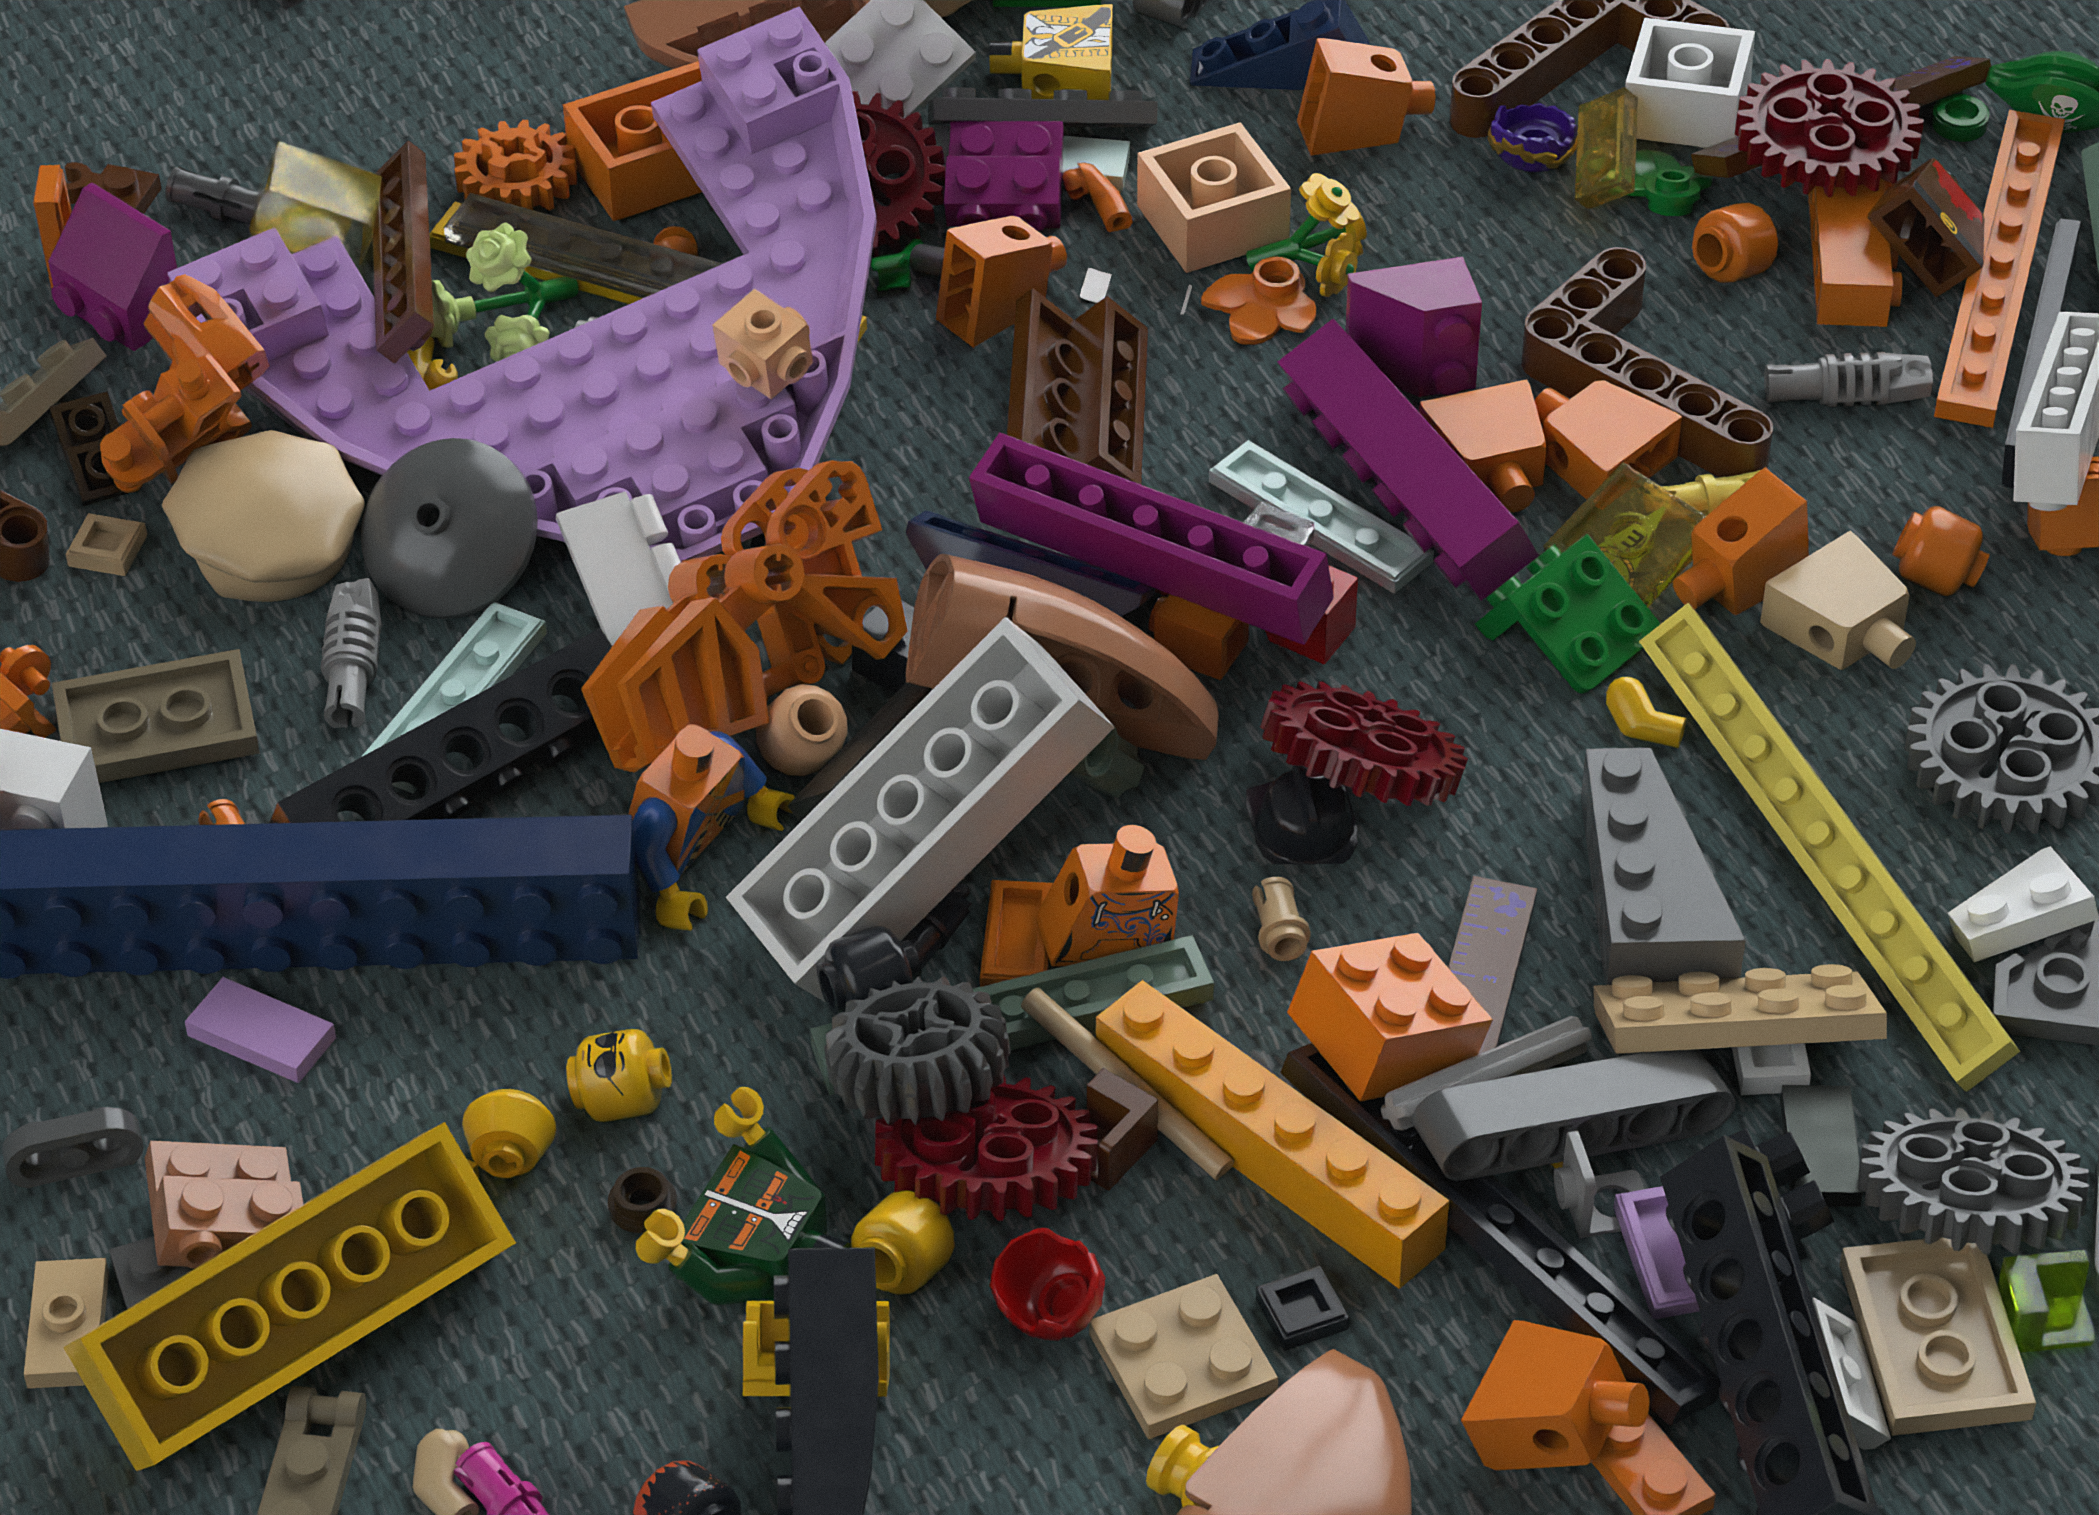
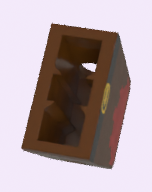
[1867,158,1985,297]

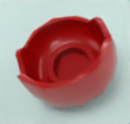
[989,1228,1106,1341]

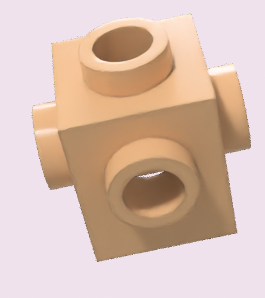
[712,288,813,400]

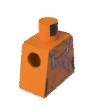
[1036,825,1179,966]

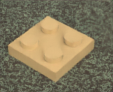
[1089,1274,1278,1440]

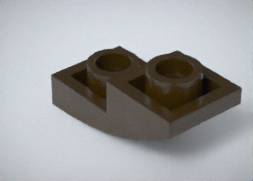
[50,391,142,506]

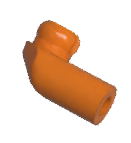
[1062,162,1133,232]

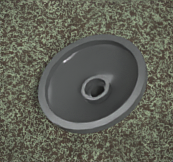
[361,438,538,619]

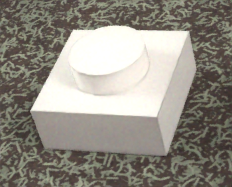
[1732,1043,1811,1095]

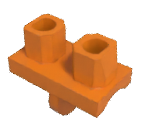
[0,645,57,738]

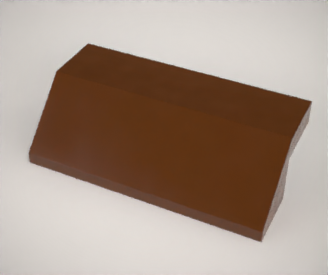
[1007,288,1148,484]

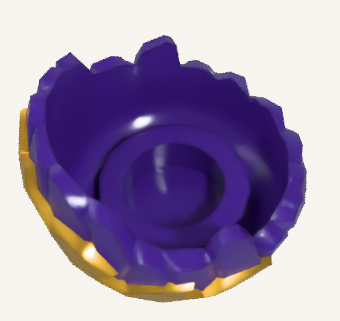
[1488,103,1578,173]

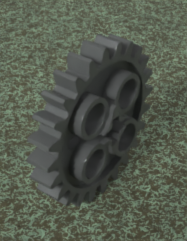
[1904,664,2099,834]
[1858,1108,2089,1254]

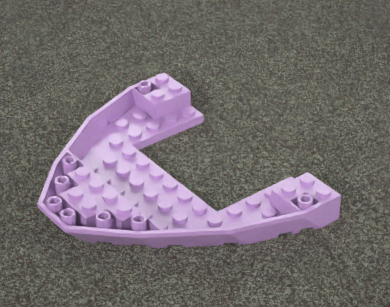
[167,7,877,562]

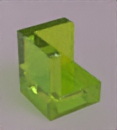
[1998,1250,2095,1353]

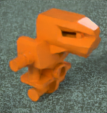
[100,274,269,493]

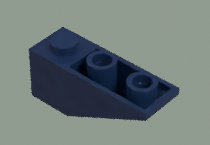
[1190,0,1369,90]

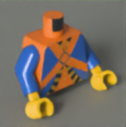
[629,725,795,931]

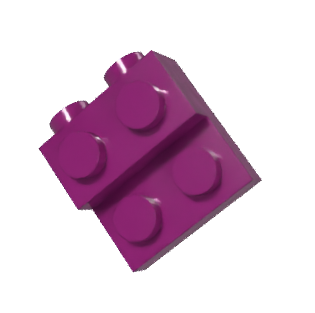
[944,121,1064,231]

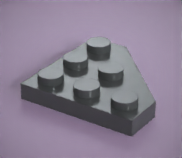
[1991,912,2099,1046]

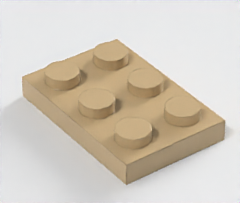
[1840,1237,2036,1436]

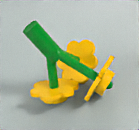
[1246,173,1367,297]

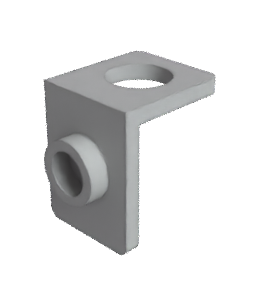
[1554,1131,1644,1238]

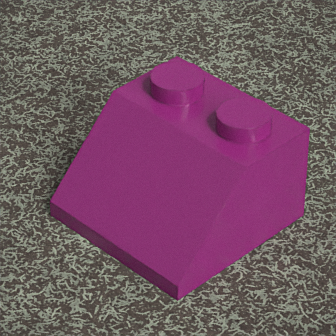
[48,182,177,351]
[1345,257,1482,397]

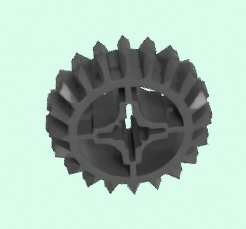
[824,976,1010,1126]

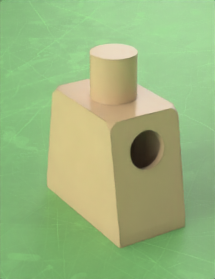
[1760,531,1916,670]

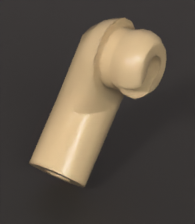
[412,1429,479,1515]

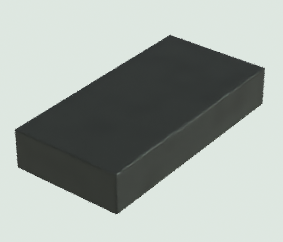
[1780,1085,1863,1207]

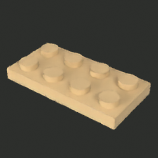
[1594,964,1887,1054]

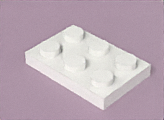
[825,0,976,142]

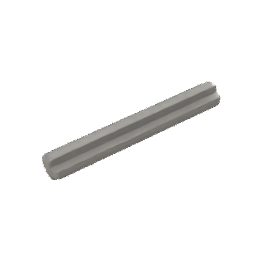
[1381,1016,1592,1131]

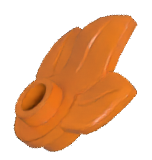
[1201,257,1316,345]

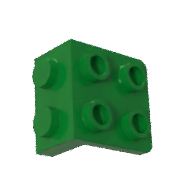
[1475,533,1660,694]

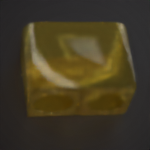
[249,141,382,265]

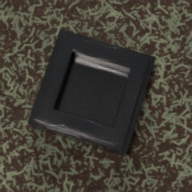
[1255,1266,1349,1351]

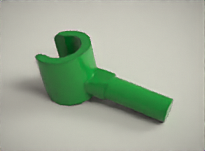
[871,238,924,292]

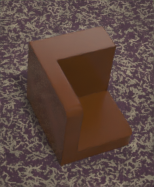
[1087,1068,1158,1191]

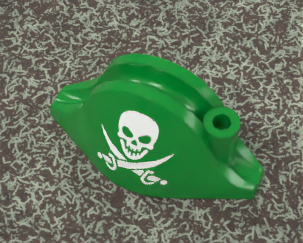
[1985,51,2099,133]

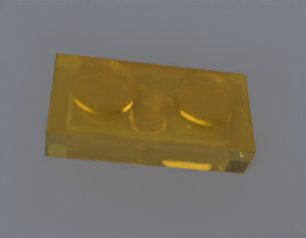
[1575,87,1638,209]

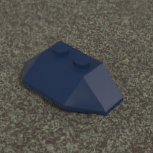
[905,511,1156,617]

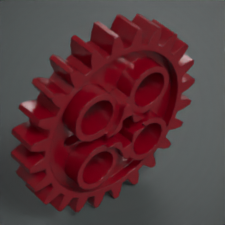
[1734,59,1924,197]
[852,91,946,258]
[1260,681,1468,806]
[874,1074,1098,1221]

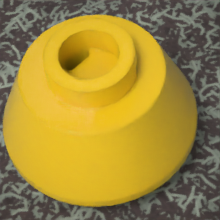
[462,1089,556,1178]

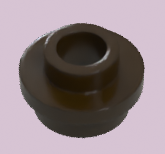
[608,1167,678,1233]

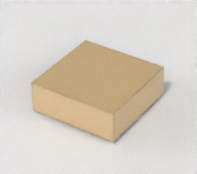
[66,513,147,576]

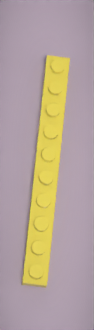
[1639,603,2020,1092]

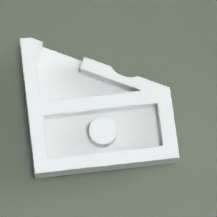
[1948,846,2099,962]

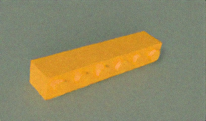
[1096,980,1449,1289]

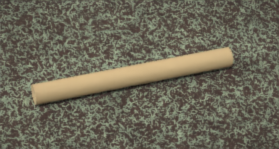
[1021,987,1234,1180]

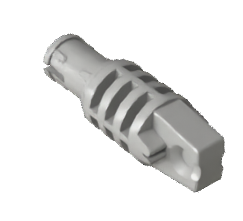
[1764,352,1933,407]
[321,578,382,728]

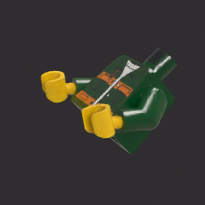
[636,1087,851,1306]

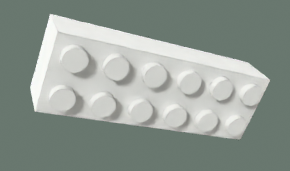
[726,617,1115,1002]

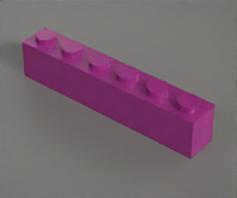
[1277,318,1540,601]
[969,432,1334,645]

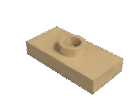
[24,1258,109,1388]

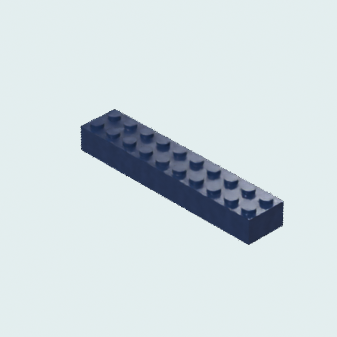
[0,815,641,979]

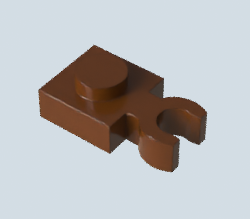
[65,162,161,214]

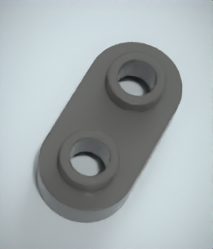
[2,1107,144,1188]

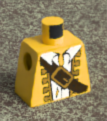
[989,4,1113,100]

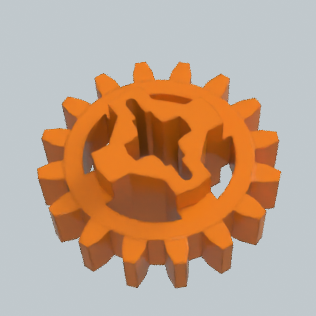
[454,120,577,217]

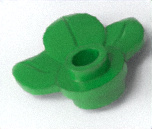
[1600,149,1713,216]

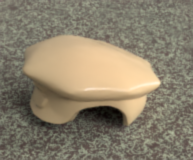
[162,430,365,602]

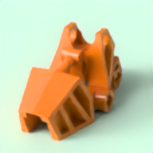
[581,460,908,773]

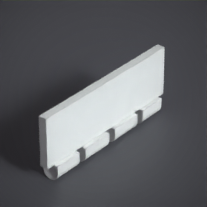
[555,491,680,646]

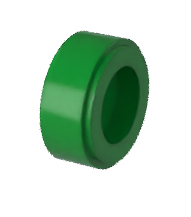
[1931,94,1990,142]

